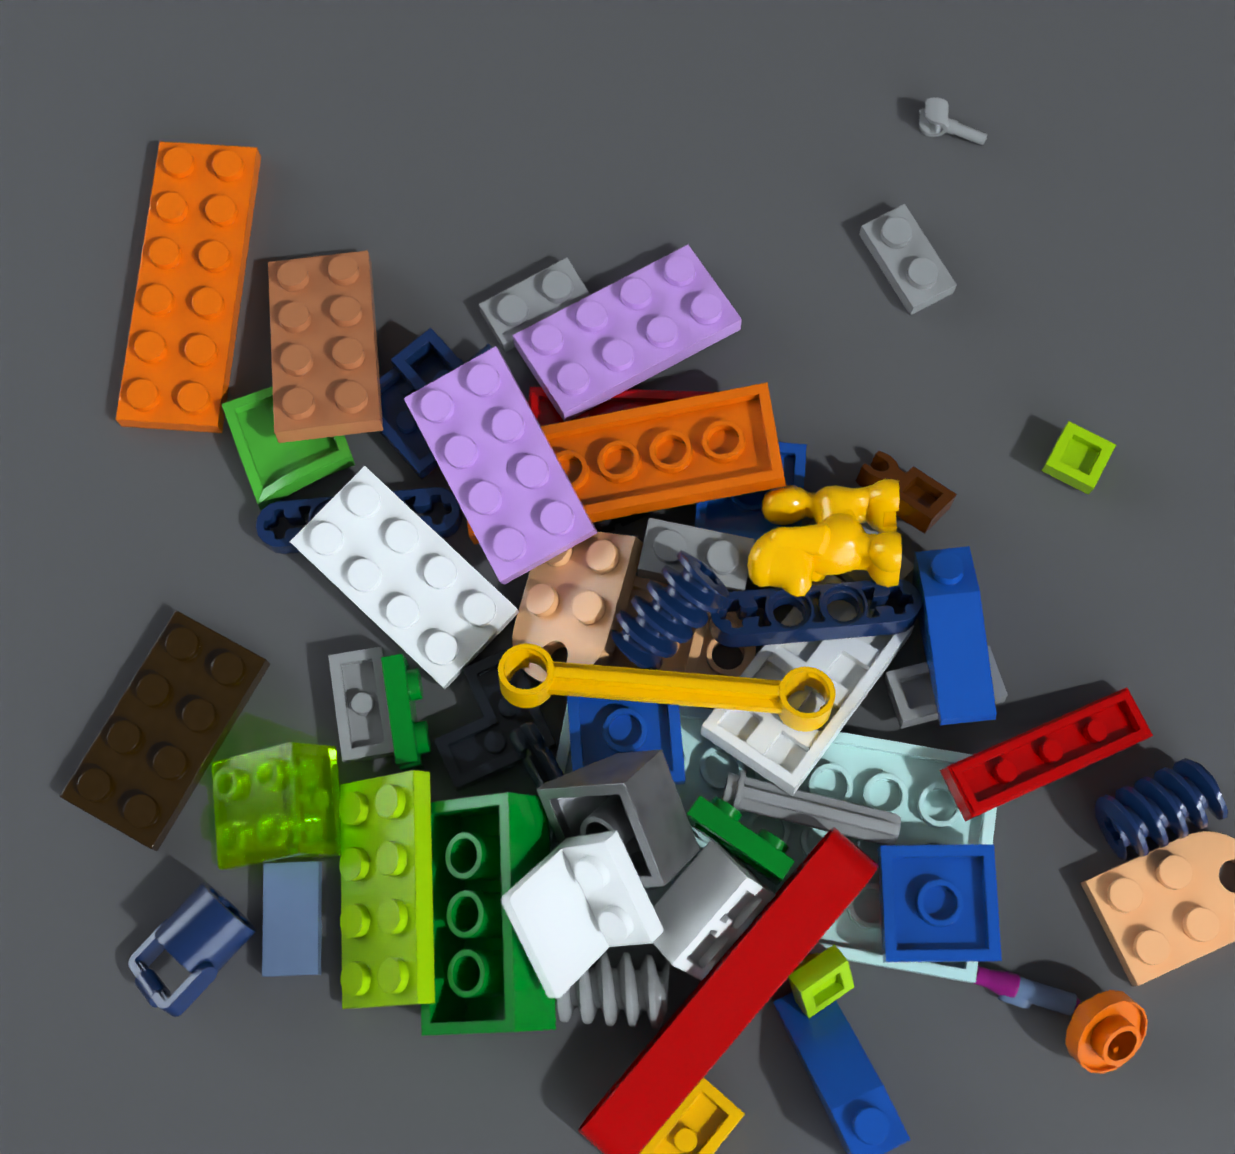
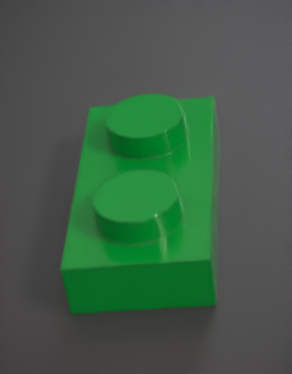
[381,654,431,772]
[687,795,795,886]

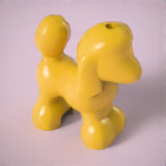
[748,479,902,597]

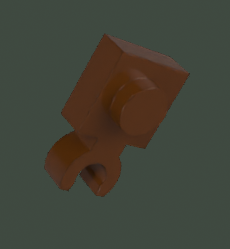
[856,451,957,534]

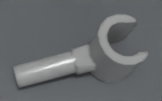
[919,98,988,146]

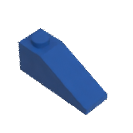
[912,546,997,725]
[773,992,911,1154]

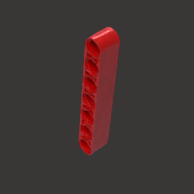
[578,827,878,1154]

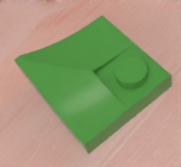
[221,387,355,510]

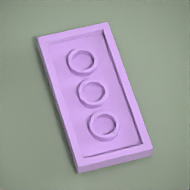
[513,245,742,422]
[404,346,598,585]

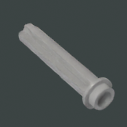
[722,770,901,845]

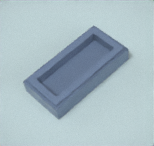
[262,861,322,977]

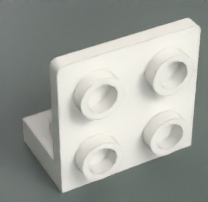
[501,830,664,998]

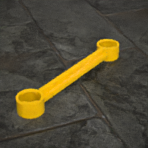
[498,643,836,732]

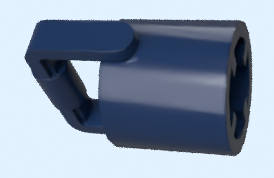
[128,882,256,1017]

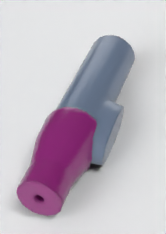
[973,966,1082,1016]

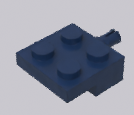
[379,328,492,480]

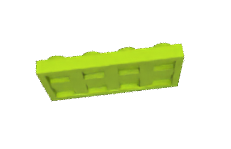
[339,770,435,1009]

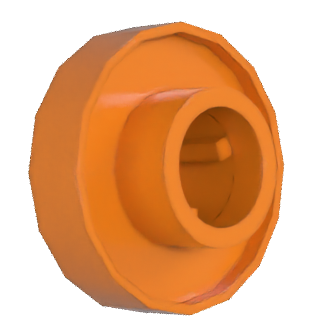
[1065,990,1148,1074]

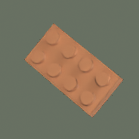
[268,250,383,443]

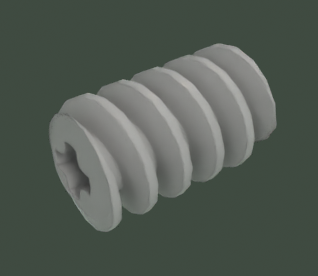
[555,951,670,1029]

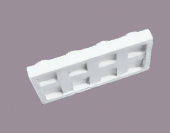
[290,466,519,689]
[700,575,914,796]

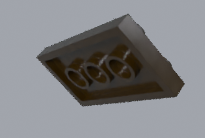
[60,610,270,851]

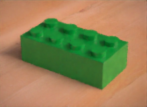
[421,792,556,1036]

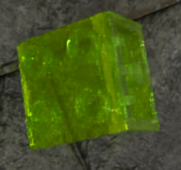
[212,742,341,870]

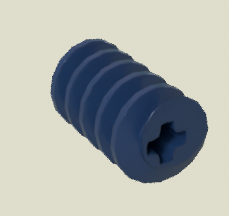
[611,550,730,670]
[1095,758,1228,860]

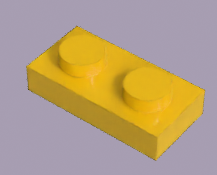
[640,1078,745,1154]

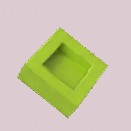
[1041,421,1116,495]
[788,944,855,1019]

